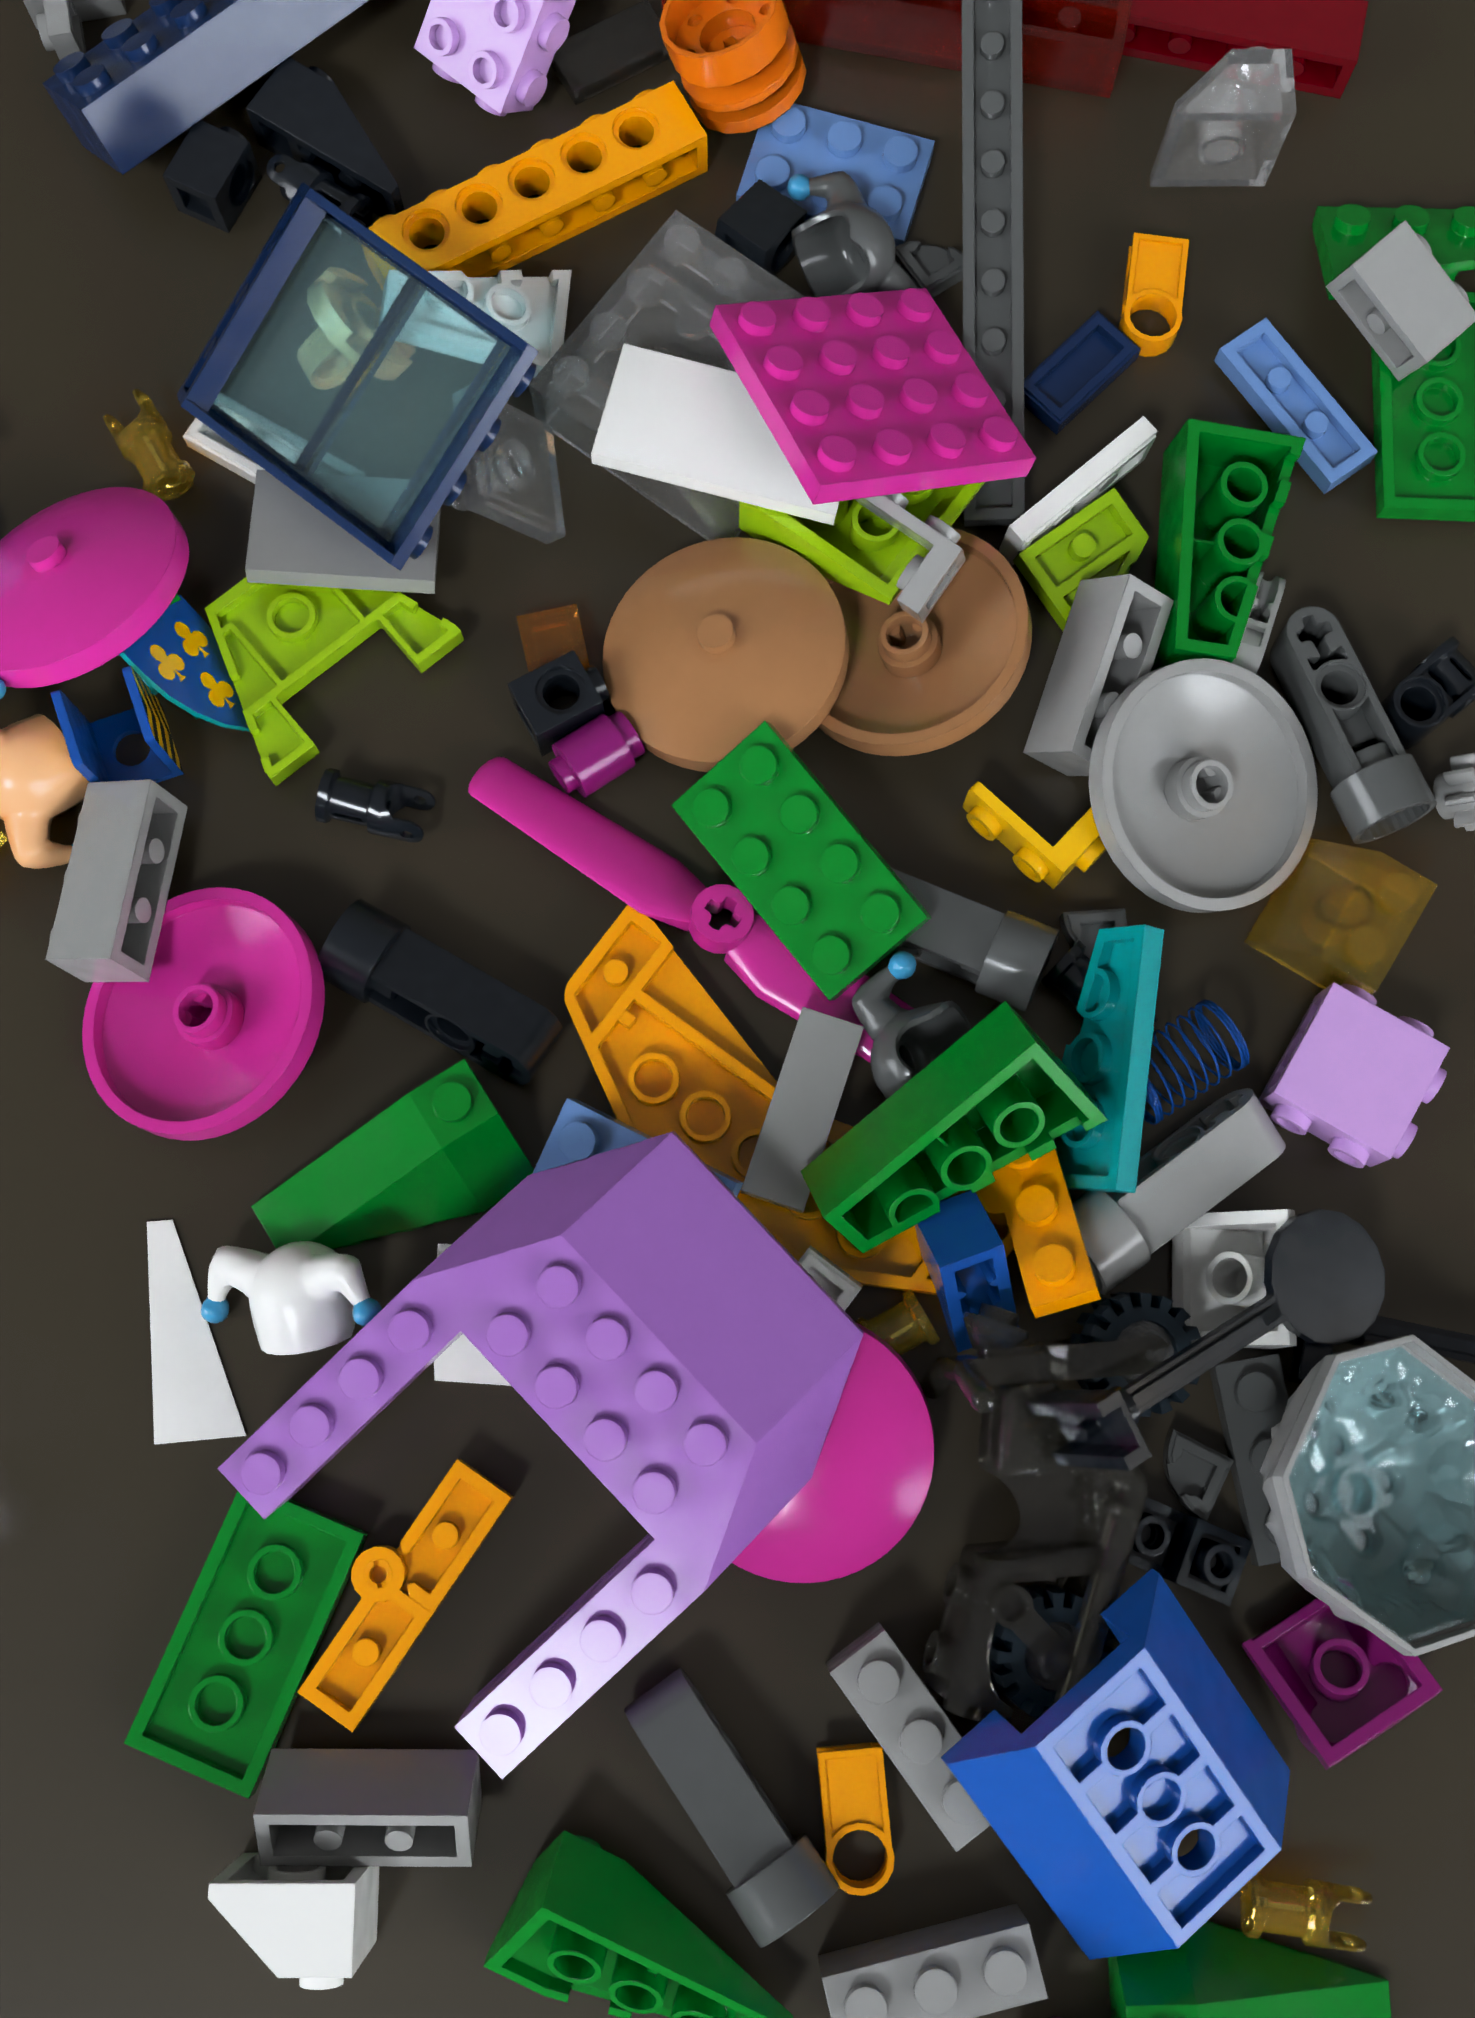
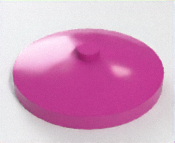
[0,487,189,688]
[82,887,325,1141]
[732,1323,934,1583]

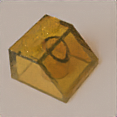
[1244,838,1438,995]

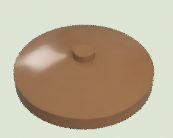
[818,528,1032,756]
[602,537,849,772]

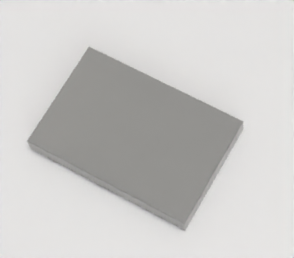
[245,470,441,594]

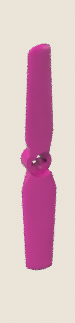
[468,756,914,1063]

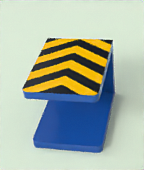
[50,665,184,783]

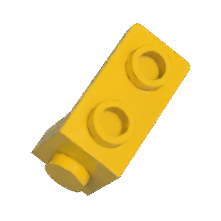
[963,781,1106,889]

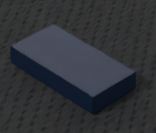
[1024,311,1141,435]

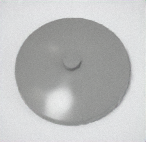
[1089,658,1318,913]

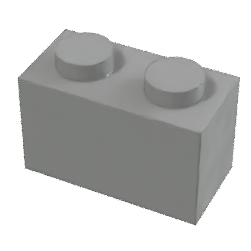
[1325,220,1475,381]

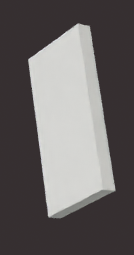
[591,343,840,526]

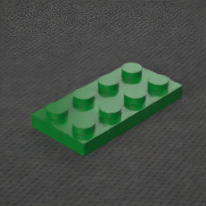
[1371,292,1475,522]
[671,721,932,1001]
[124,1491,369,1799]

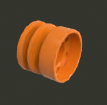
[659,0,807,134]

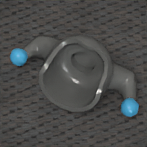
[787,171,919,297]
[852,951,972,1098]

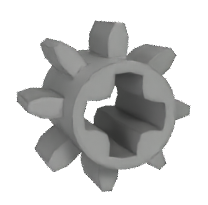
[1433,752,1475,832]

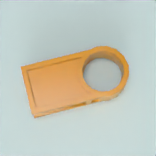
[1118,232,1189,357]
[816,1742,895,1896]

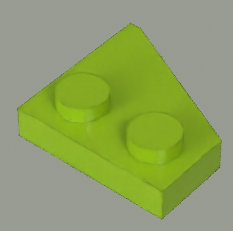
[1013,487,1149,632]

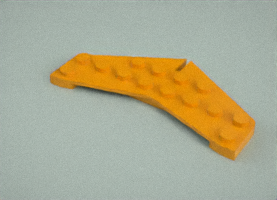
[564,905,1014,1295]

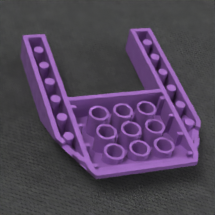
[217,1131,864,1779]

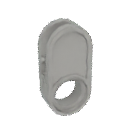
[1231,571,1286,674]

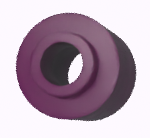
[548,711,645,798]

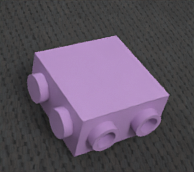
[414,0,576,116]
[1258,982,1450,1168]

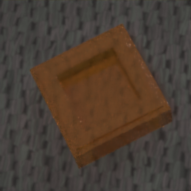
[516,604,590,672]

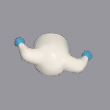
[201,1241,382,1355]

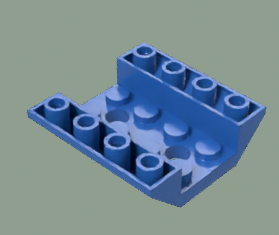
[941,1568,1290,1960]

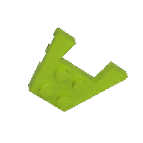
[204,577,464,786]

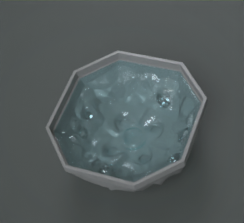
[1260,1335,1475,1657]

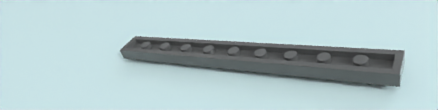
[962,0,1025,527]

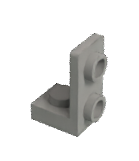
[855,493,966,623]

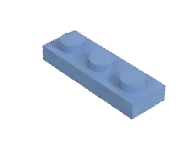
[1214,318,1378,494]

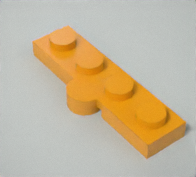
[976,1149,1101,1318]
[297,1459,514,1732]

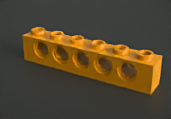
[363,80,708,292]

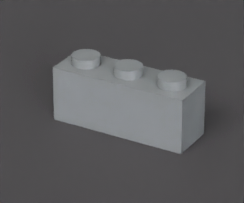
[1023,574,1174,776]
[45,779,188,982]
[825,1622,990,1852]
[253,1748,482,1867]
[818,1903,1048,2018]

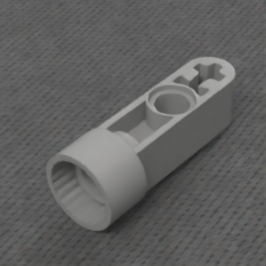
[1072,1088,1286,1295]

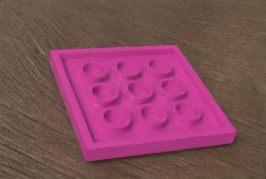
[709,288,1036,505]

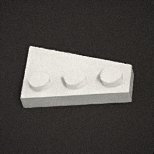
[380,270,572,384]

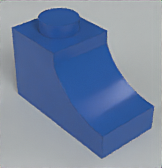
[915,1190,1019,1353]

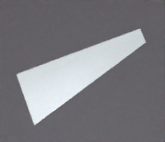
[147,1219,247,1445]

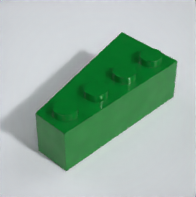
[1151,418,1306,671]
[800,1000,1108,1253]

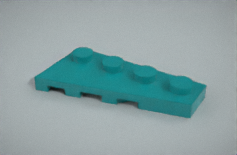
[1053,924,1164,1193]

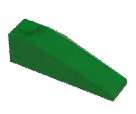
[251,1059,534,1250]
[483,1830,793,2018]
[1108,1921,1391,2018]

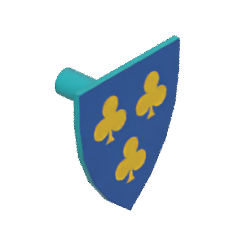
[119,595,250,732]

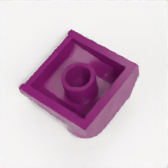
[1242,1598,1443,1770]

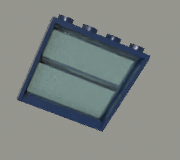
[177,182,539,571]

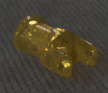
[103,388,195,502]
[855,1290,941,1356]
[1240,1872,1373,1952]

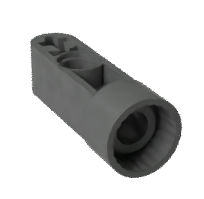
[1270,606,1437,844]
[891,868,1060,1012]
[624,1667,840,1948]

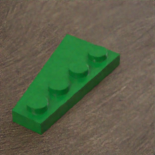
[1311,204,1475,300]

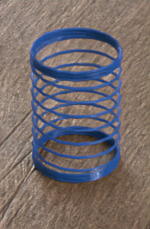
[1144,999,1250,1125]

